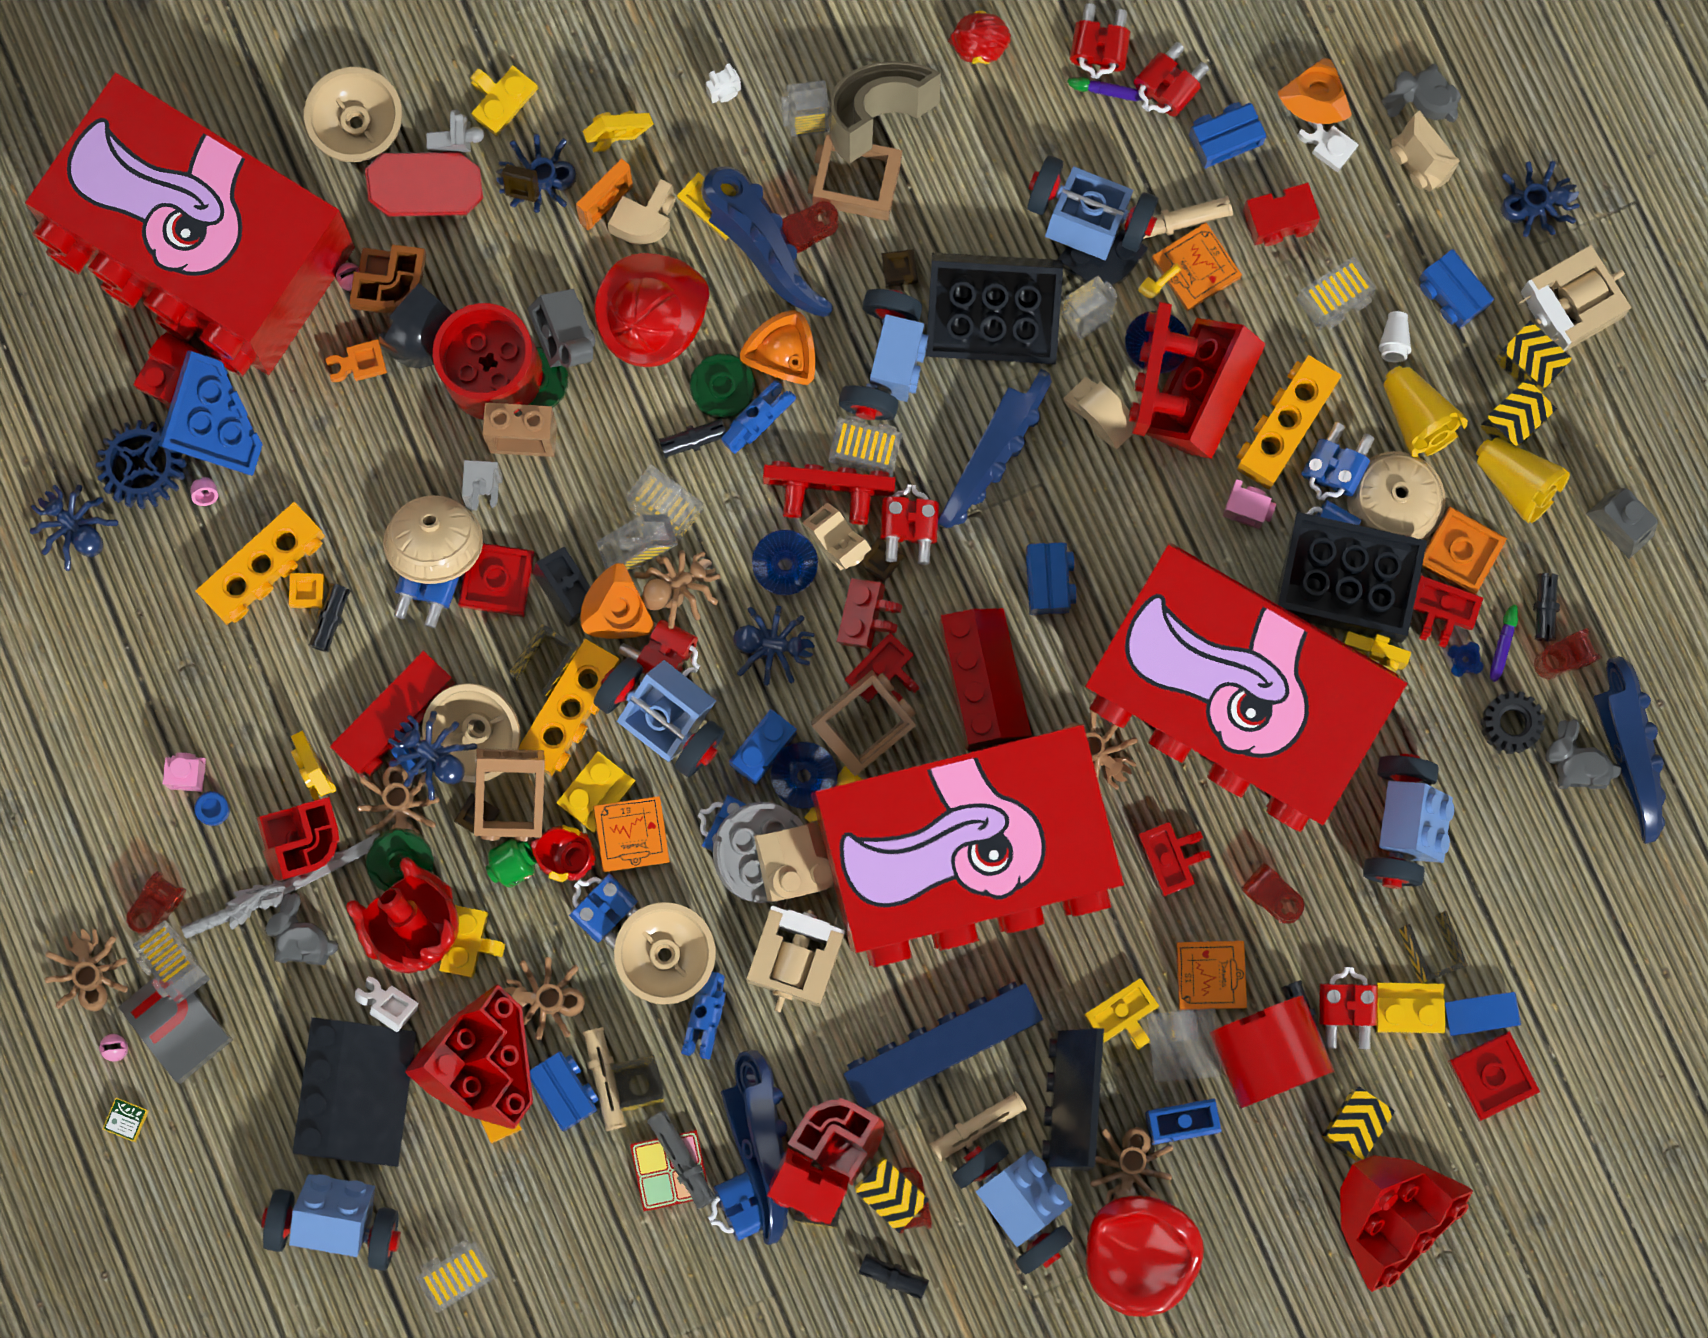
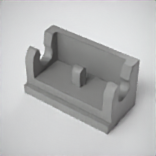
[462,460,503,511]

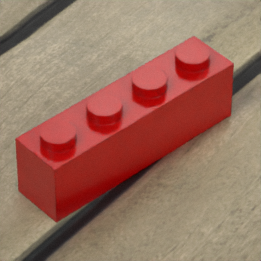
[329,651,455,777]

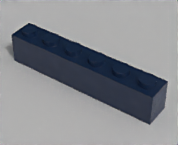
[843,981,1044,1110]

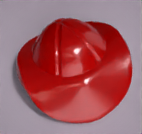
[594,253,710,367]
[1086,1195,1204,1317]

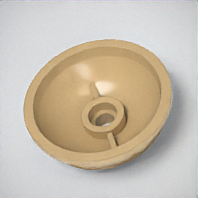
[304,67,402,162]
[1347,451,1445,540]
[383,495,483,584]
[422,683,520,782]
[614,902,716,1004]

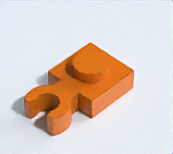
[325,339,388,382]

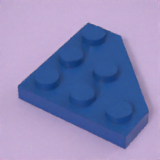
[158,351,263,476]

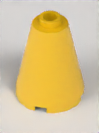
[1383,366,1468,459]
[1476,438,1570,524]

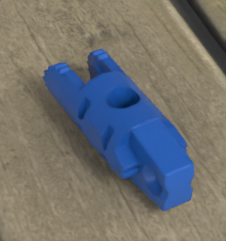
[721,380,796,454]
[681,972,726,1060]

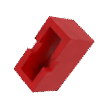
[1243,182,1320,246]
[767,1148,850,1225]

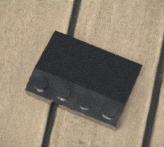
[926,252,1063,364]
[1275,512,1427,643]
[292,1017,417,1167]
[1041,1028,1104,1171]

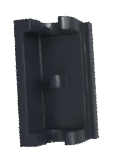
[532,547,590,628]

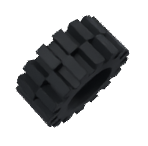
[1481,691,1545,754]

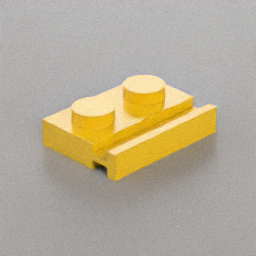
[556,751,636,834]
[1376,983,1445,1034]

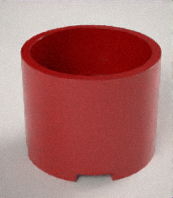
[433,303,543,420]
[1209,996,1335,1109]

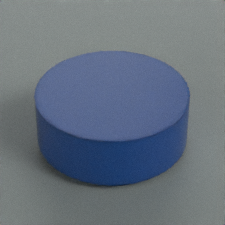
[194,791,230,826]

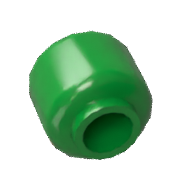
[485,838,537,888]

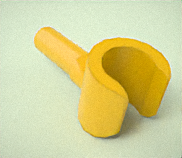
[1138,263,1182,298]

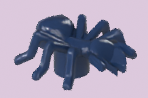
[496,134,577,213]
[1500,160,1580,237]
[29,484,119,571]
[733,605,815,686]
[388,711,477,800]

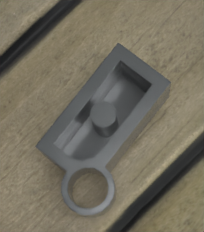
[527,289,595,368]

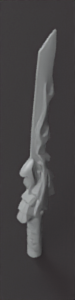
[181,833,380,939]

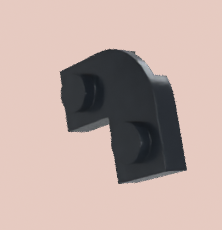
[1057,229,1148,287]

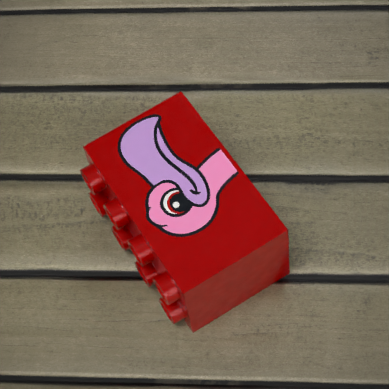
[25,72,355,377]
[1085,543,1408,832]
[811,724,1124,968]

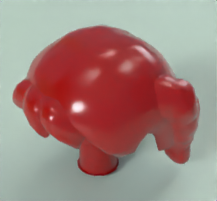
[346,857,459,973]

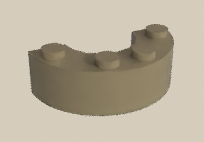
[830,61,941,164]

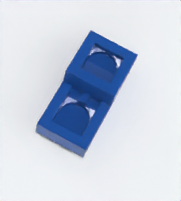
[1445,992,1521,1036]

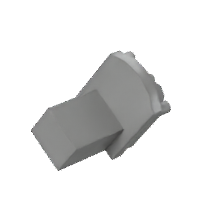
[427,109,484,153]

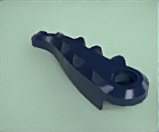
[701,166,833,317]
[938,369,1052,528]
[1593,656,1666,844]
[721,1050,788,1245]

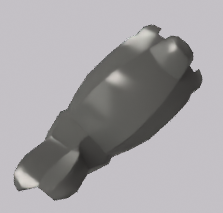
[1382,63,1461,123]
[1545,719,1622,789]
[265,893,338,965]

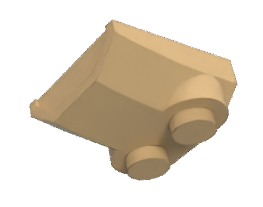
[1390,110,1460,192]
[754,821,834,902]

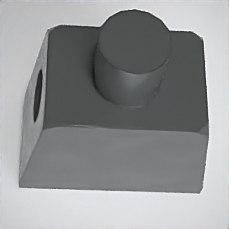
[1586,488,1658,559]

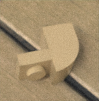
[608,179,676,245]
[1063,377,1133,449]
[802,503,871,571]

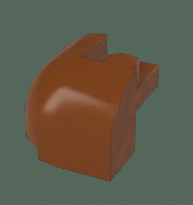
[349,244,426,314]

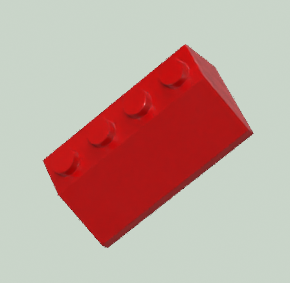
[1146,318,1266,459]
[939,608,1032,750]

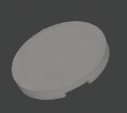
[713,802,804,903]

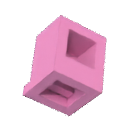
[1223,479,1276,529]
[163,753,206,792]

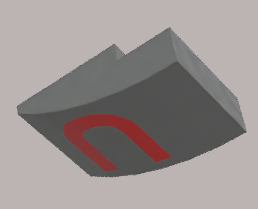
[119,964,233,1084]

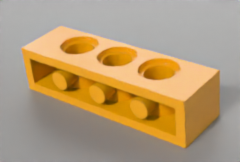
[1236,355,1342,490]
[195,502,325,625]
[518,638,621,776]

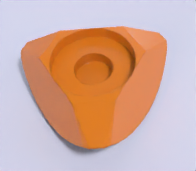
[1278,58,1352,124]
[740,310,815,385]
[580,563,655,639]

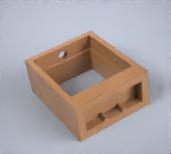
[808,134,903,221]
[483,403,557,457]
[811,670,916,776]
[474,748,545,841]

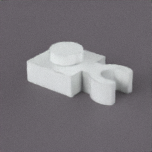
[706,63,741,104]
[1298,122,1359,173]
[355,977,418,1032]

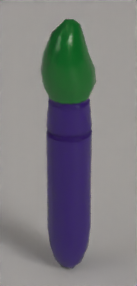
[1067,77,1142,101]
[1490,605,1518,682]

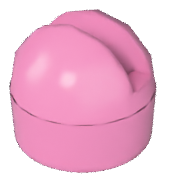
[336,263,359,291]
[190,477,218,506]
[99,1034,128,1062]

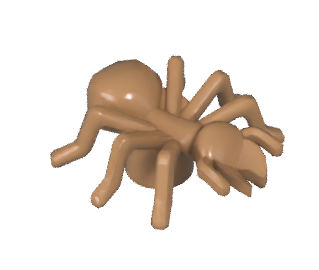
[634,550,721,629]
[1063,710,1138,790]
[357,765,440,835]
[44,929,128,1012]
[503,957,585,1040]
[1090,1127,1173,1204]

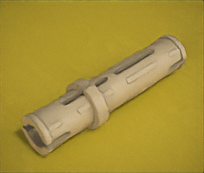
[1144,195,1233,239]
[583,1027,626,1132]
[929,1091,1027,1162]

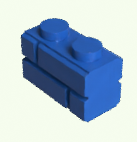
[1189,102,1266,169]
[1419,249,1494,329]
[1026,542,1076,615]
[729,709,797,786]
[529,1051,599,1132]
[1145,1098,1222,1146]

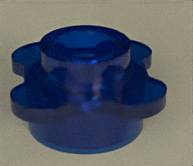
[1447,642,1484,677]

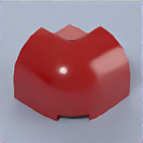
[133,332,206,410]
[257,797,339,881]
[788,1098,885,1185]

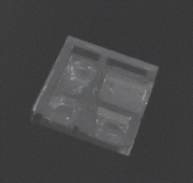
[1146,1009,1222,1083]

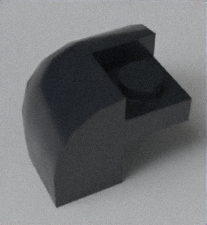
[379,283,453,369]

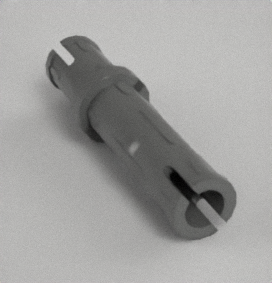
[647,1110,717,1210]

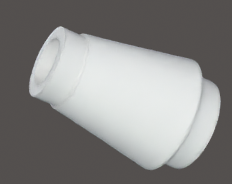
[1378,311,1411,362]

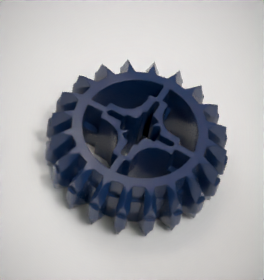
[95,420,187,509]

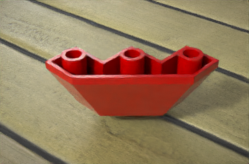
[405,984,533,1129]
[1340,1155,1473,1292]

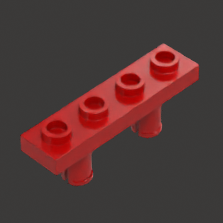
[1128,302,1198,436]
[763,461,896,525]

